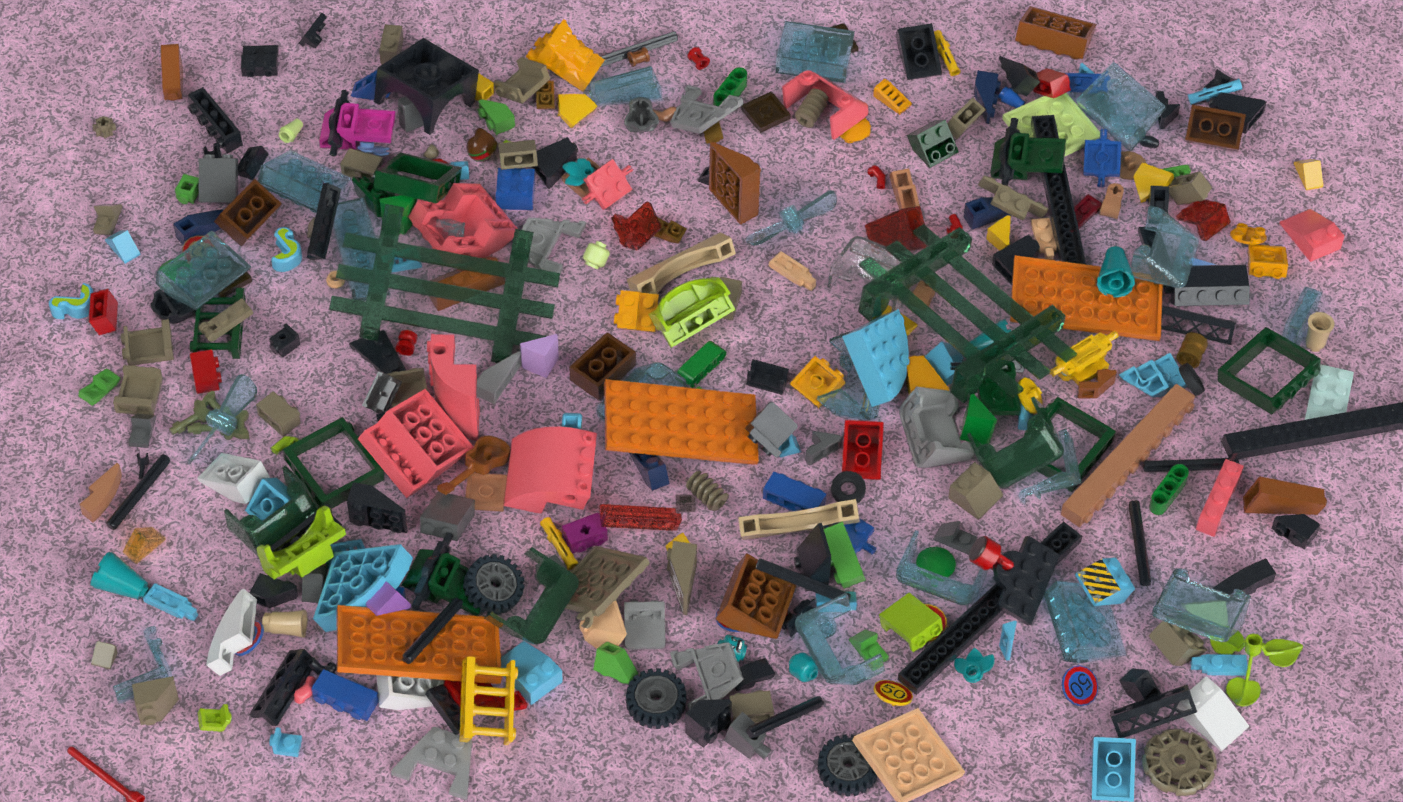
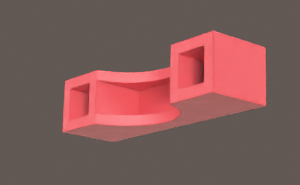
[1196,459,1244,537]

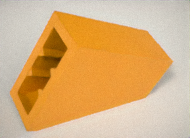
[906,355,949,395]

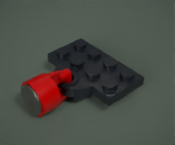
[969,536,1060,625]

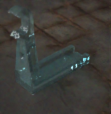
[1019,429,1082,505]
[113,626,172,704]

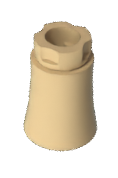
[1306,312,1335,352]
[262,610,308,638]

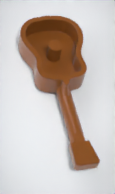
[437,435,510,495]

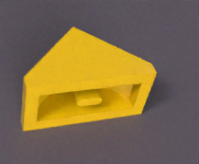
[1294,159,1323,190]
[986,215,1011,251]

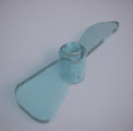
[745,190,837,246]
[187,374,257,465]

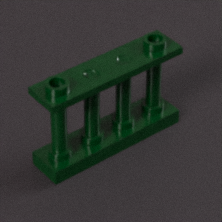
[190,288,246,359]

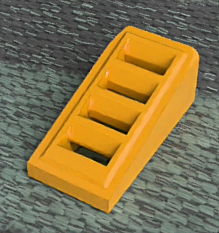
[873,79,912,115]

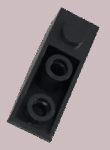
[999,56,1040,97]

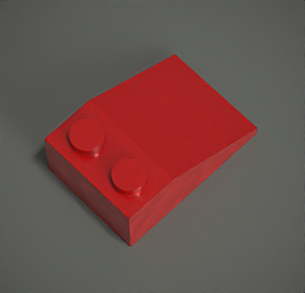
[842,420,884,480]

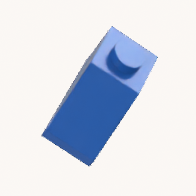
[351,70,391,100]

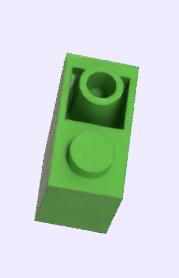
[477,99,515,135]
[593,642,639,684]

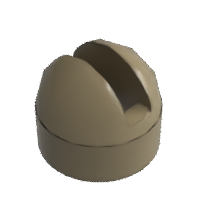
[423,144,439,160]

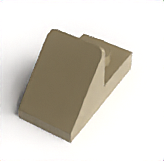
[93,204,123,235]

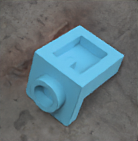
[269,727,302,757]

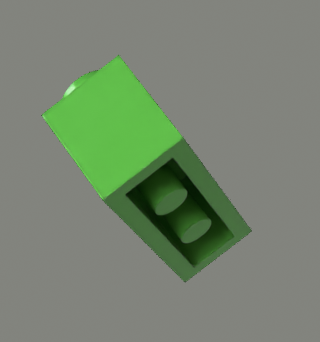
[824,522,866,589]

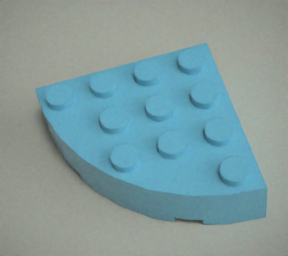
[842,309,909,407]
[313,544,413,632]

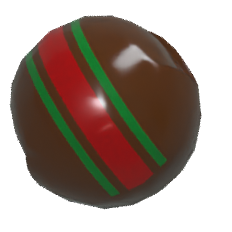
[466,128,498,162]

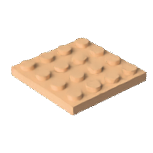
[852,708,965,802]

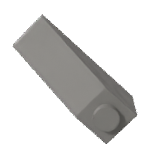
[476,351,521,404]

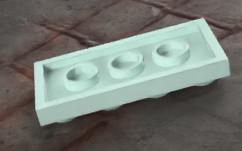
[1305,364,1354,420]

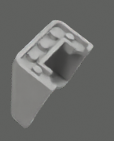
[899,387,975,468]

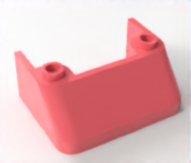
[782,70,869,140]

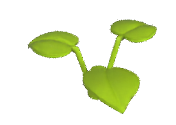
[1209,627,1303,707]

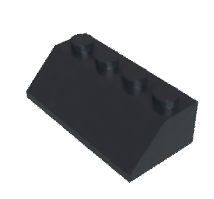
[1171,265,1250,306]

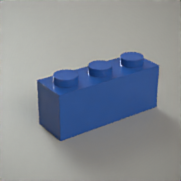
[763,471,827,511]
[311,669,379,721]

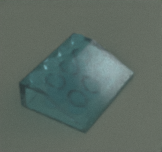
[776,21,855,83]
[1076,62,1166,151]
[258,150,351,213]
[155,231,251,310]
[1044,580,1126,663]

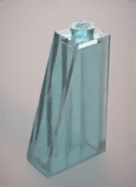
[589,66,663,106]
[1282,286,1323,346]

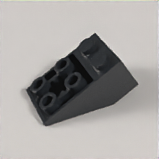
[347,482,408,533]

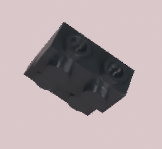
[241,45,279,77]

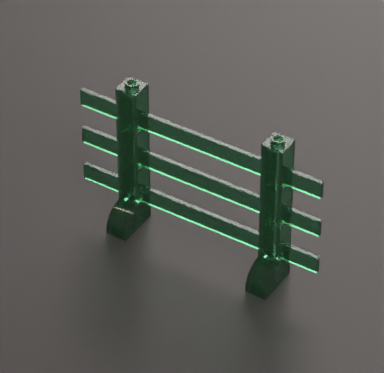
[329,204,560,364]
[858,224,1077,404]

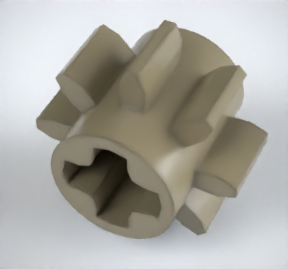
[92,116,116,139]

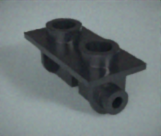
[782,599,818,637]

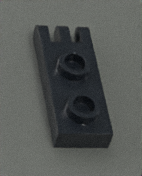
[425,684,461,735]

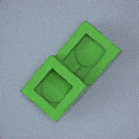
[78,368,120,406]

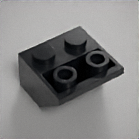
[685,699,732,748]

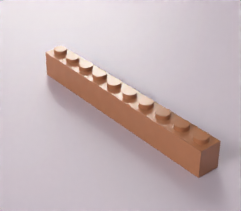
[1061,384,1195,528]

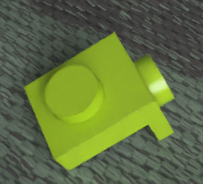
[197,704,232,732]

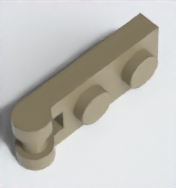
[199,298,254,342]

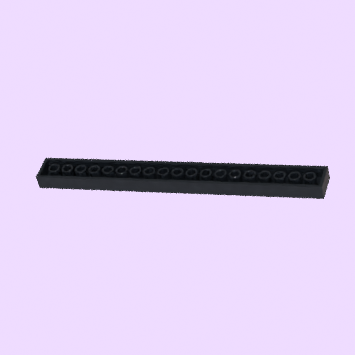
[1031,115,1086,265]
[1221,402,1403,461]
[898,521,1082,695]

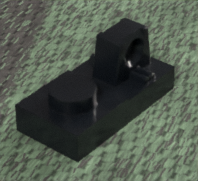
[298,13,327,48]

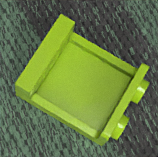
[879,592,943,652]

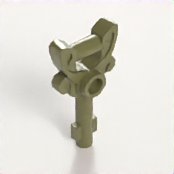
[169,391,230,435]
[187,410,250,440]

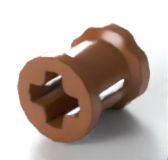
[627,47,650,67]

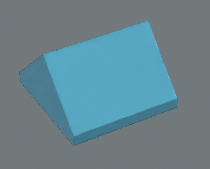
[925,341,971,385]

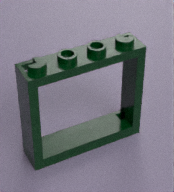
[373,152,462,203]
[1217,327,1321,415]
[1013,396,1116,492]
[282,417,384,508]

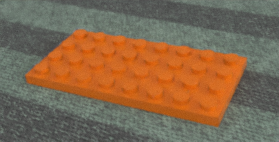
[1010,255,1163,341]
[604,379,759,465]
[336,605,502,684]

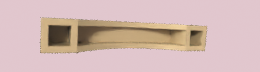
[626,232,736,294]
[738,499,860,540]

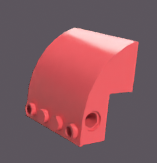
[408,183,519,265]
[427,334,480,441]
[503,426,597,513]

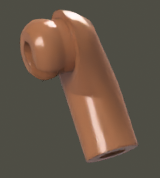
[653,107,676,122]

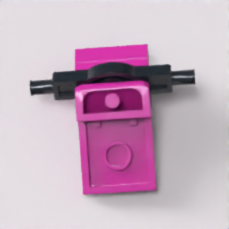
[319,90,396,157]

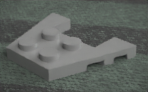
[670,85,744,134]
[513,218,586,281]
[670,642,743,709]
[391,727,472,800]

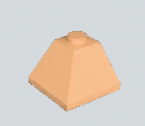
[580,601,627,649]

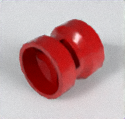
[395,330,418,356]

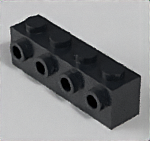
[188,87,243,154]

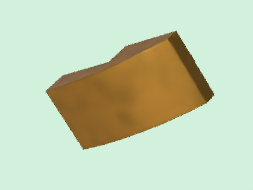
[536,81,555,109]
[703,121,724,144]
[644,215,687,244]

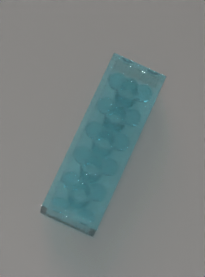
[332,197,390,304]

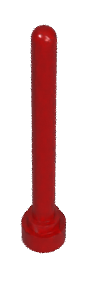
[67,747,145,802]

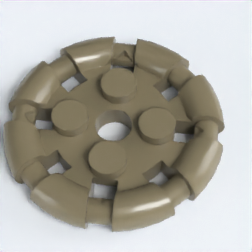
[1142,728,1217,796]

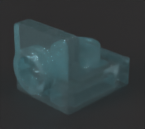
[436,219,465,237]

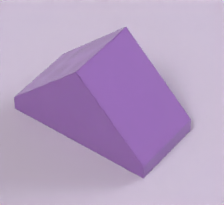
[366,581,411,616]

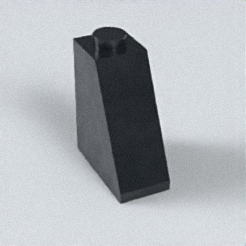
[1209,92,1267,134]
[532,137,578,189]
[992,234,1040,285]

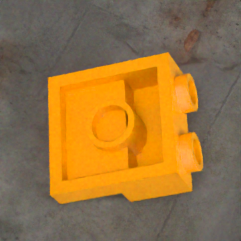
[1247,244,1288,279]
[614,290,659,332]
[790,356,845,408]

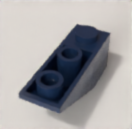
[974,70,1001,124]
[963,197,1011,230]
[173,209,223,245]
[629,453,670,491]

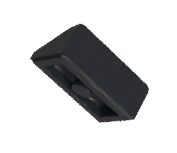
[238,146,269,180]

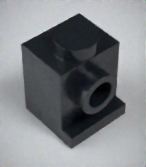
[269,324,300,357]

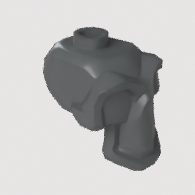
[624,97,659,133]

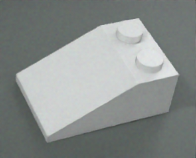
[197,453,270,504]
[376,675,443,710]
[1175,676,1249,752]

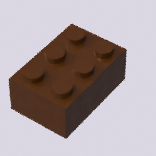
[1185,105,1246,152]
[214,179,282,247]
[569,332,636,401]

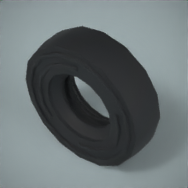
[1179,363,1205,396]
[831,471,866,503]

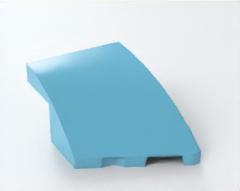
[1119,353,1188,398]

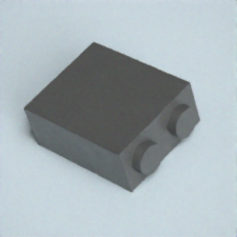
[198,155,238,202]
[420,491,475,541]

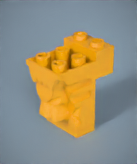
[526,19,605,92]

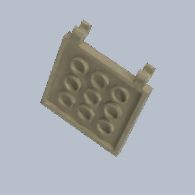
[539,546,650,629]

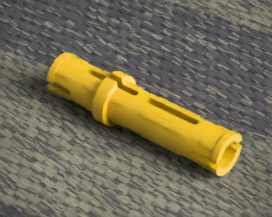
[934,30,961,76]
[540,517,578,570]

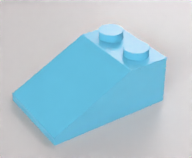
[501,641,563,705]
[1092,737,1136,802]

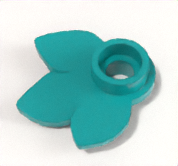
[563,158,596,186]
[954,648,995,683]

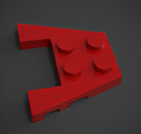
[444,680,528,711]

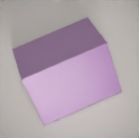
[520,334,559,378]

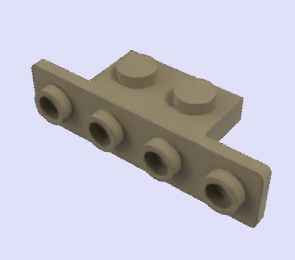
[978,175,1048,221]

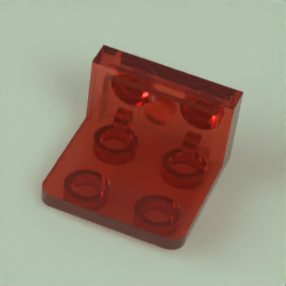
[1176,199,1231,241]
[611,201,661,251]

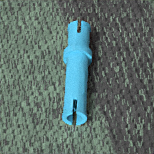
[1187,79,1242,105]

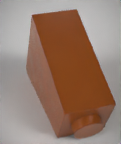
[161,44,183,101]

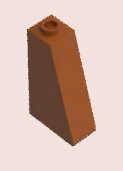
[1243,476,1327,515]

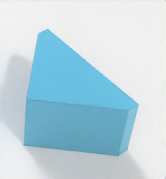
[105,230,141,264]

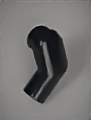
[1136,128,1159,148]
[307,657,337,675]

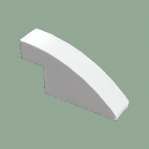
[206,589,257,676]

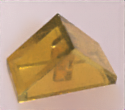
[123,527,166,564]

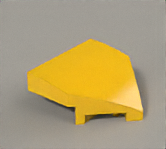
[557,94,597,128]
[1133,162,1174,203]

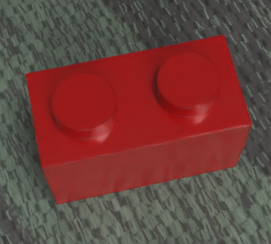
[1033,68,1071,99]
[89,289,118,335]
[190,349,222,394]

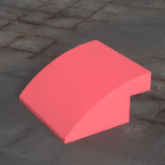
[358,389,474,498]

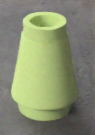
[279,119,303,143]

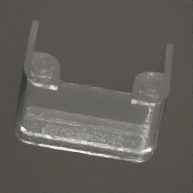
[827,236,919,312]

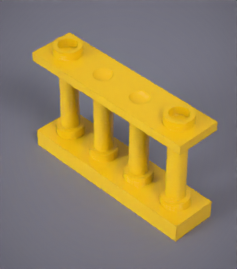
[459,656,518,745]

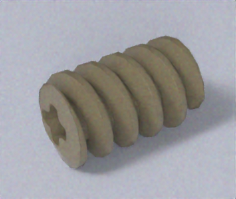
[795,89,828,128]
[686,471,729,511]

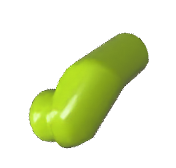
[271,436,299,455]

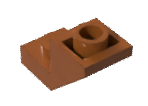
[1077,369,1117,399]

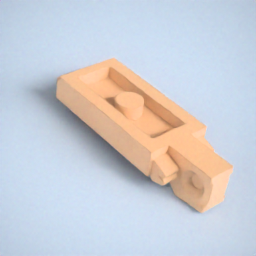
[1031,218,1057,260]
[769,251,816,291]

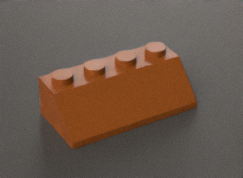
[422,256,505,311]

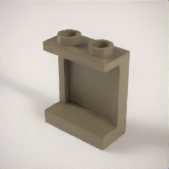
[493,57,550,104]
[120,319,174,366]
[113,365,163,415]
[388,368,428,408]

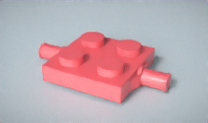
[582,159,633,210]

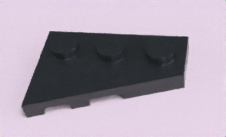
[349,330,406,374]

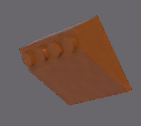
[1015,6,1097,60]
[709,142,761,225]
[716,553,797,639]

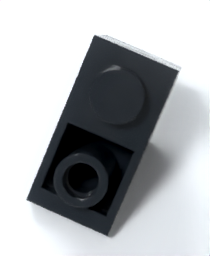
[1271,514,1321,550]
[250,573,298,608]
[1119,668,1161,713]

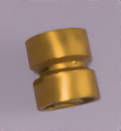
[1176,332,1208,368]

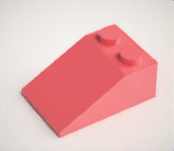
[1279,209,1344,262]

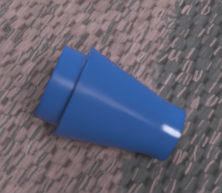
[998,86,1025,108]

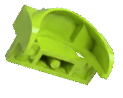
[648,277,735,348]
[257,506,346,580]

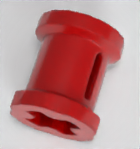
[687,47,710,70]

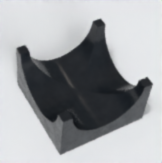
[374,38,479,135]

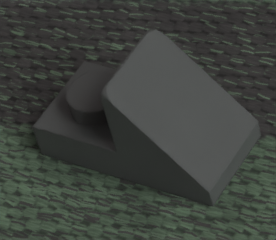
[128,413,156,448]
[805,431,842,466]
[933,521,978,555]
[302,566,328,603]

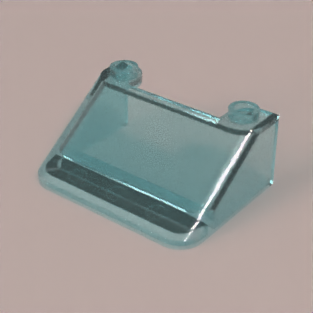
[1131,206,1199,288]
[1152,568,1251,642]

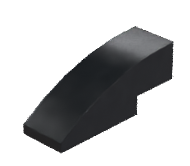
[1211,558,1276,604]

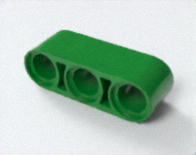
[713,67,747,106]
[676,341,727,388]
[1149,464,1189,515]

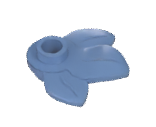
[357,141,390,156]

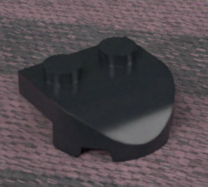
[150,284,196,324]

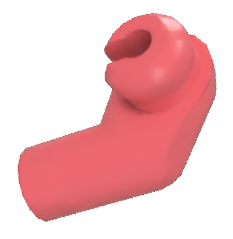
[294,676,316,704]

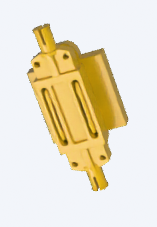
[1049,330,1119,385]

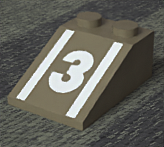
[667,541,697,615]

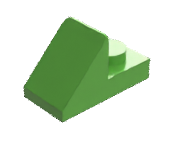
[849,629,889,669]

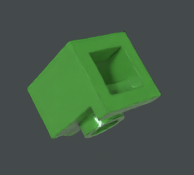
[175,174,199,204]

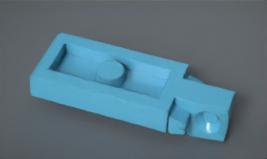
[143,583,198,621]
[1190,654,1248,676]

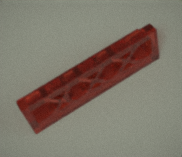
[599,504,682,531]

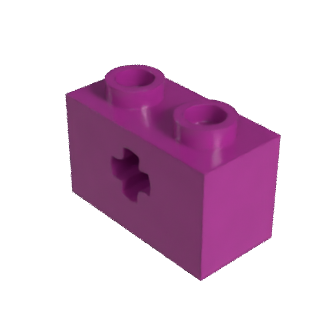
[562,512,608,554]

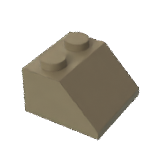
[948,462,1003,520]
[132,676,179,725]

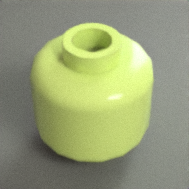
[583,241,610,269]

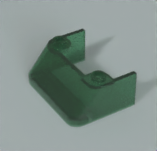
[967,397,1064,489]
[224,465,319,558]
[484,547,579,645]

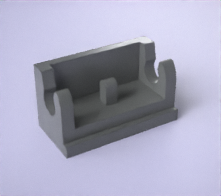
[362,371,402,414]

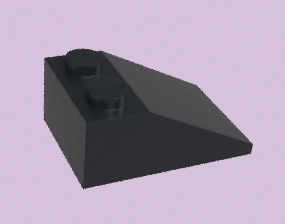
[895,23,942,80]
[794,523,831,592]

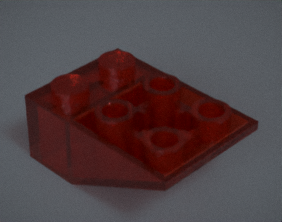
[865,206,928,256]

